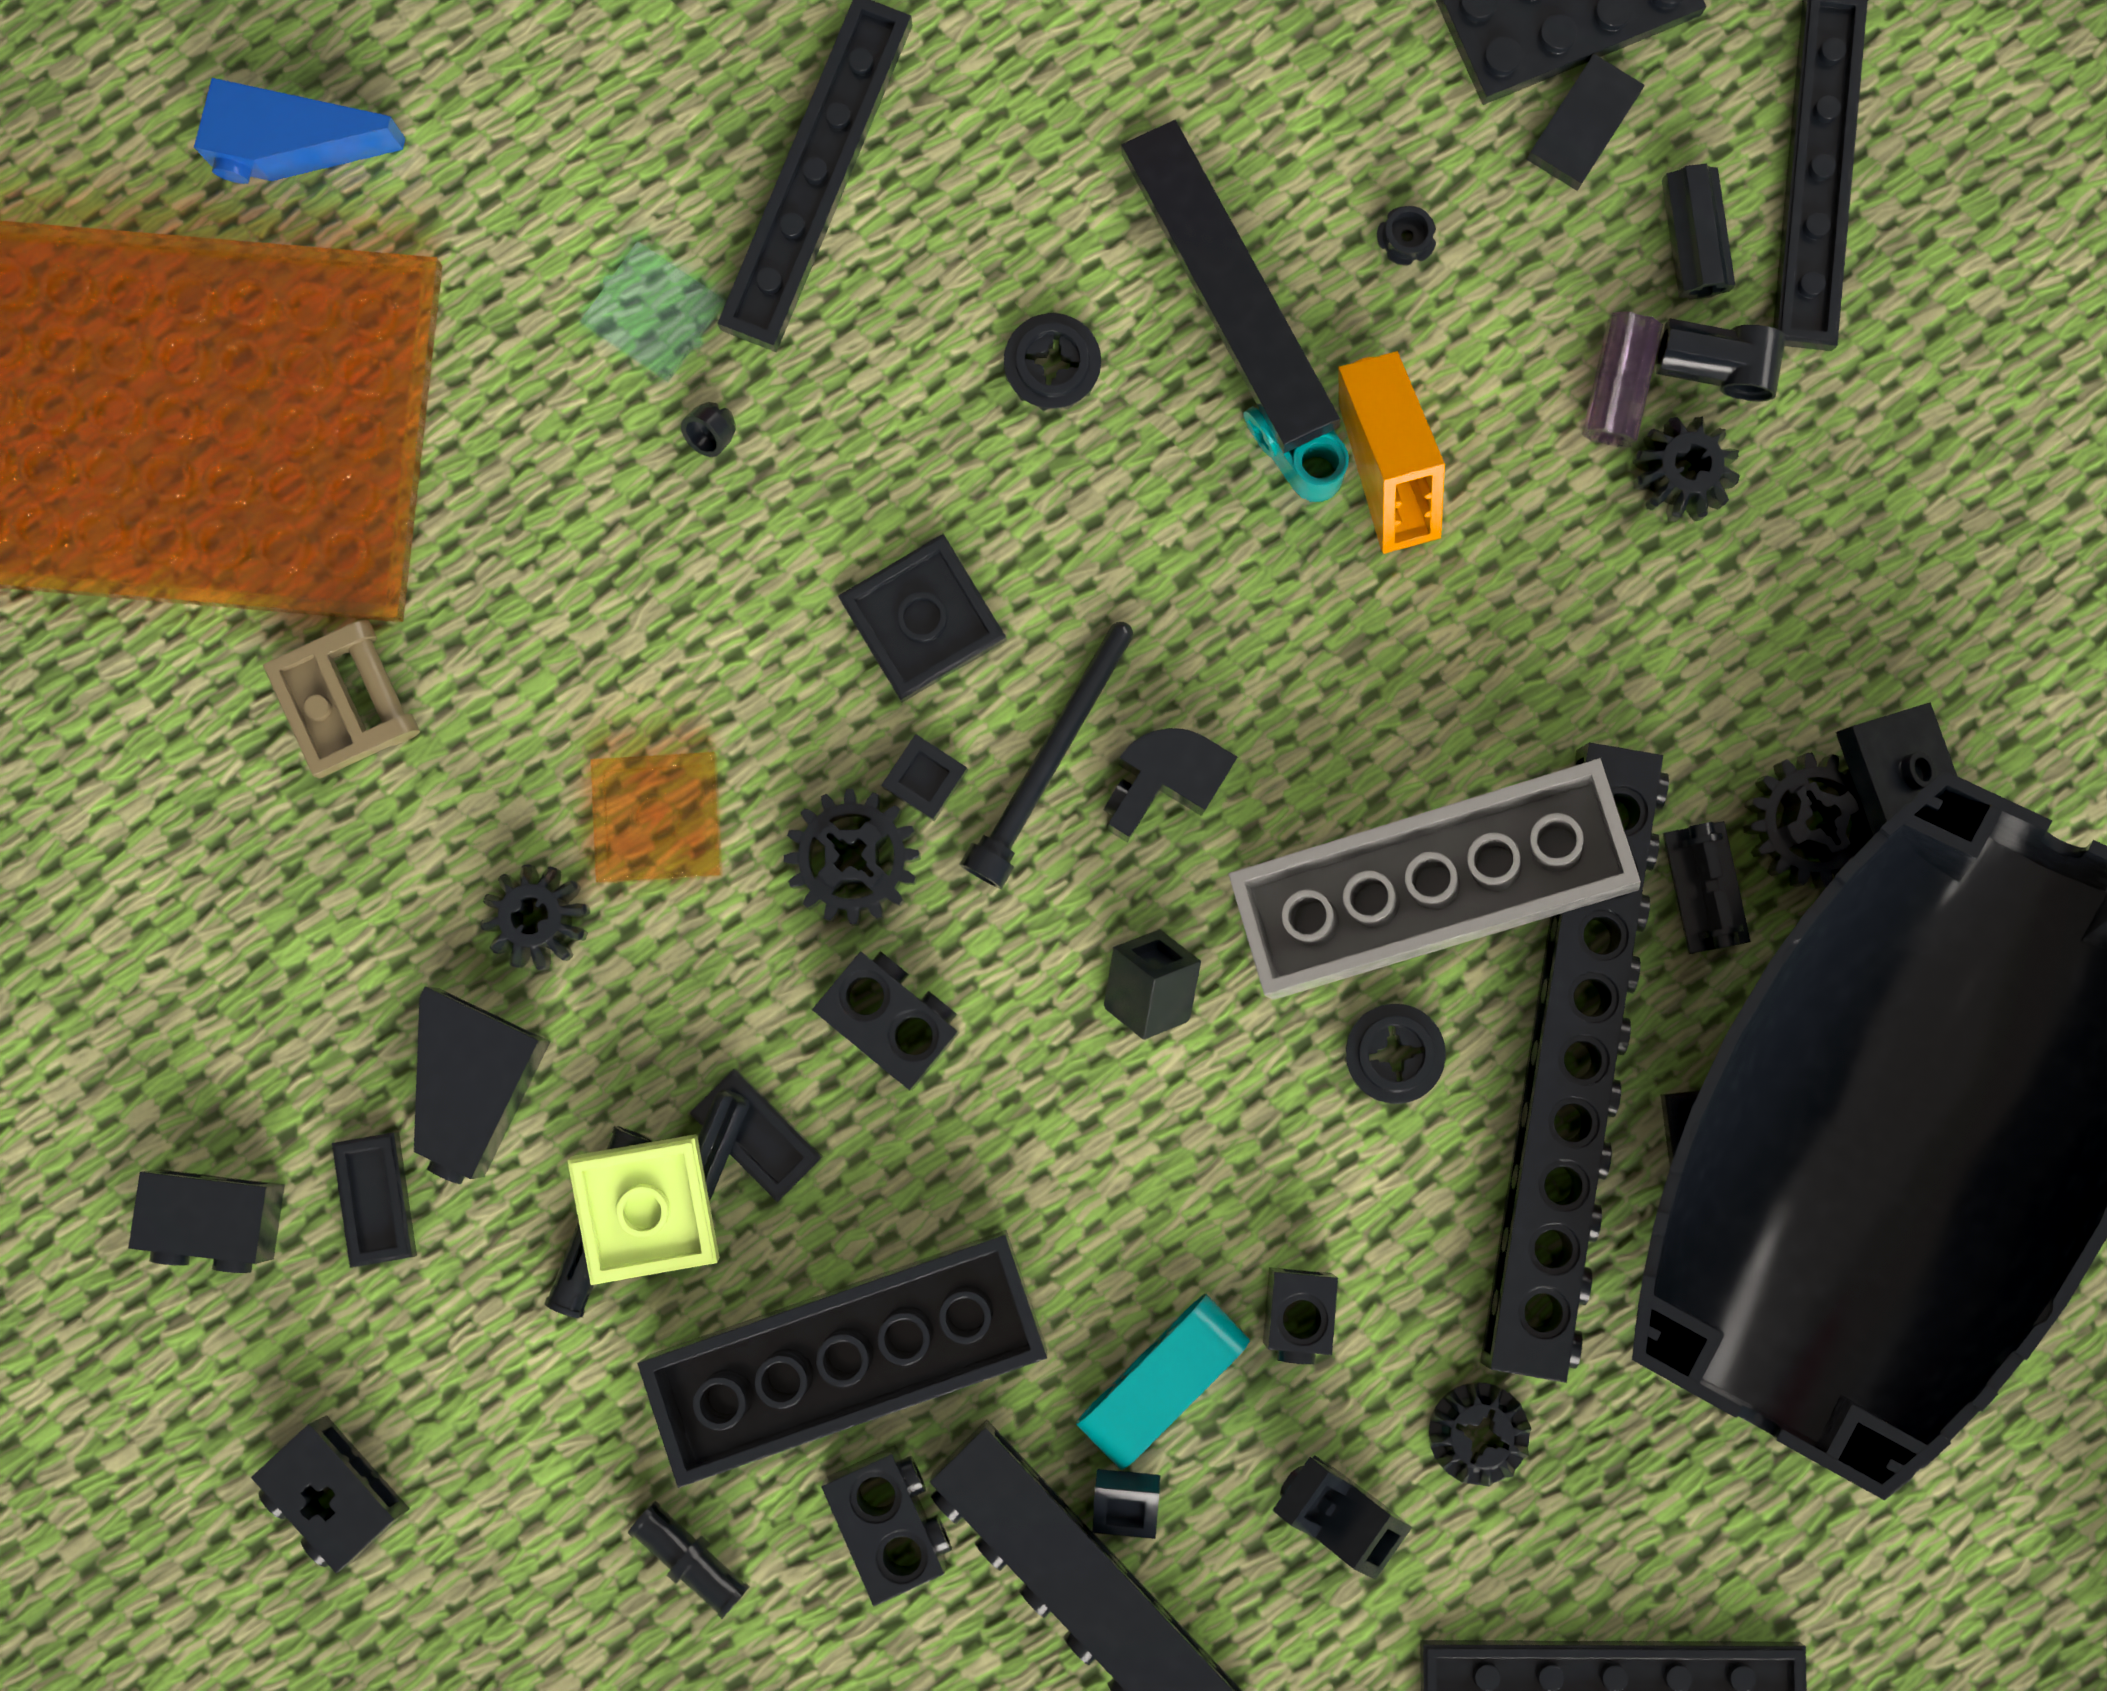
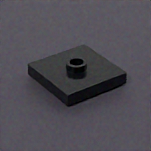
[1836,702,1957,836]

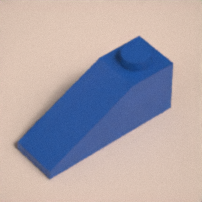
[194,78,406,184]

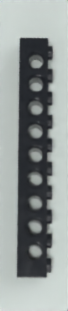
[1480,742,1669,1383]

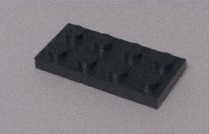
[1436,0,1707,105]

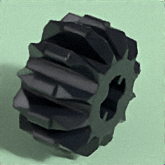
[1632,416,1740,522]
[481,864,590,971]

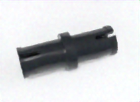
[628,1501,750,1619]

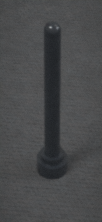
[959,622,1133,889]

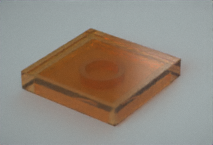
[591,752,723,884]

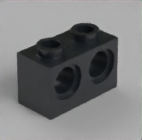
[812,951,960,1091]
[821,1445,952,1607]

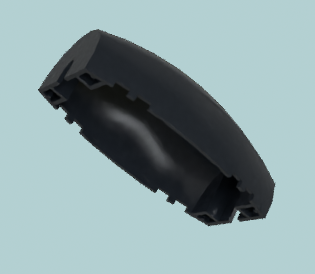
[1632,771,2107,1501]

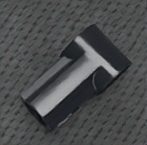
[1655,318,1786,402]

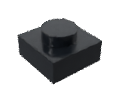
[881,734,968,821]
[1092,1469,1161,1539]

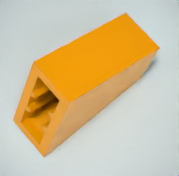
[1338,351,1445,554]

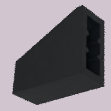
[414,986,551,1184]

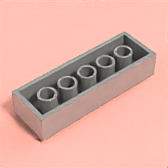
[1228,758,1641,1000]

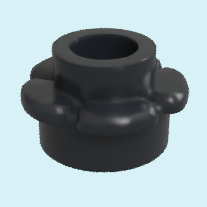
[1377,206,1436,266]

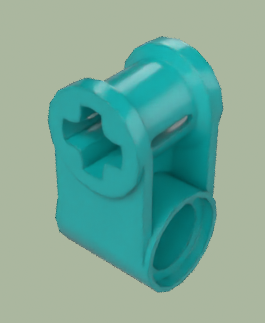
[1243,406,1349,502]

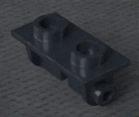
[1662,821,1751,954]

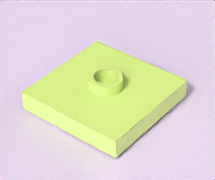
[567,1134,720,1285]

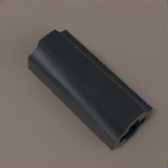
[1662,163,1735,300]

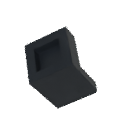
[1104,929,1201,1040]

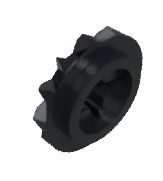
[1004,313,1101,412]
[1345,1004,1446,1104]
[1429,1382,1532,1487]

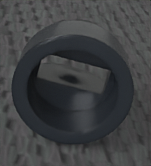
[681,402,736,457]

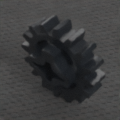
[1743,752,1873,889]
[784,789,921,926]

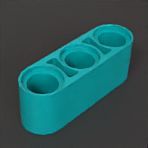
[1076,1294,1251,1470]

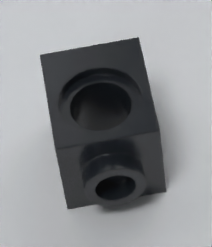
[1263,1267,1338,1364]

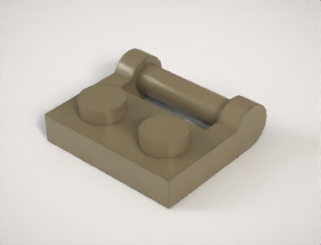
[263,620,420,779]

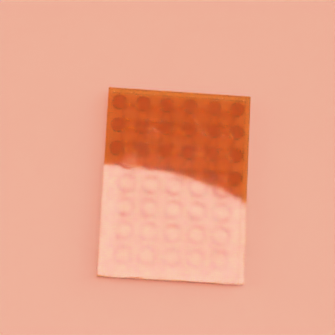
[0,220,443,622]

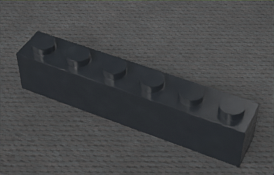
[930,1420,1243,1691]

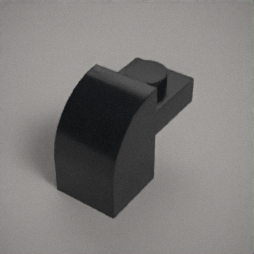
[1103,728,1238,843]
[1272,1455,1412,1580]

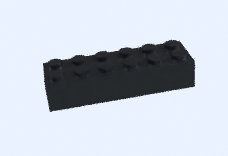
[637,1230,1047,1488]

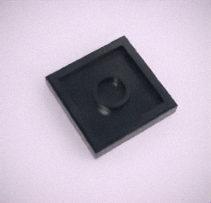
[838,534,1007,703]

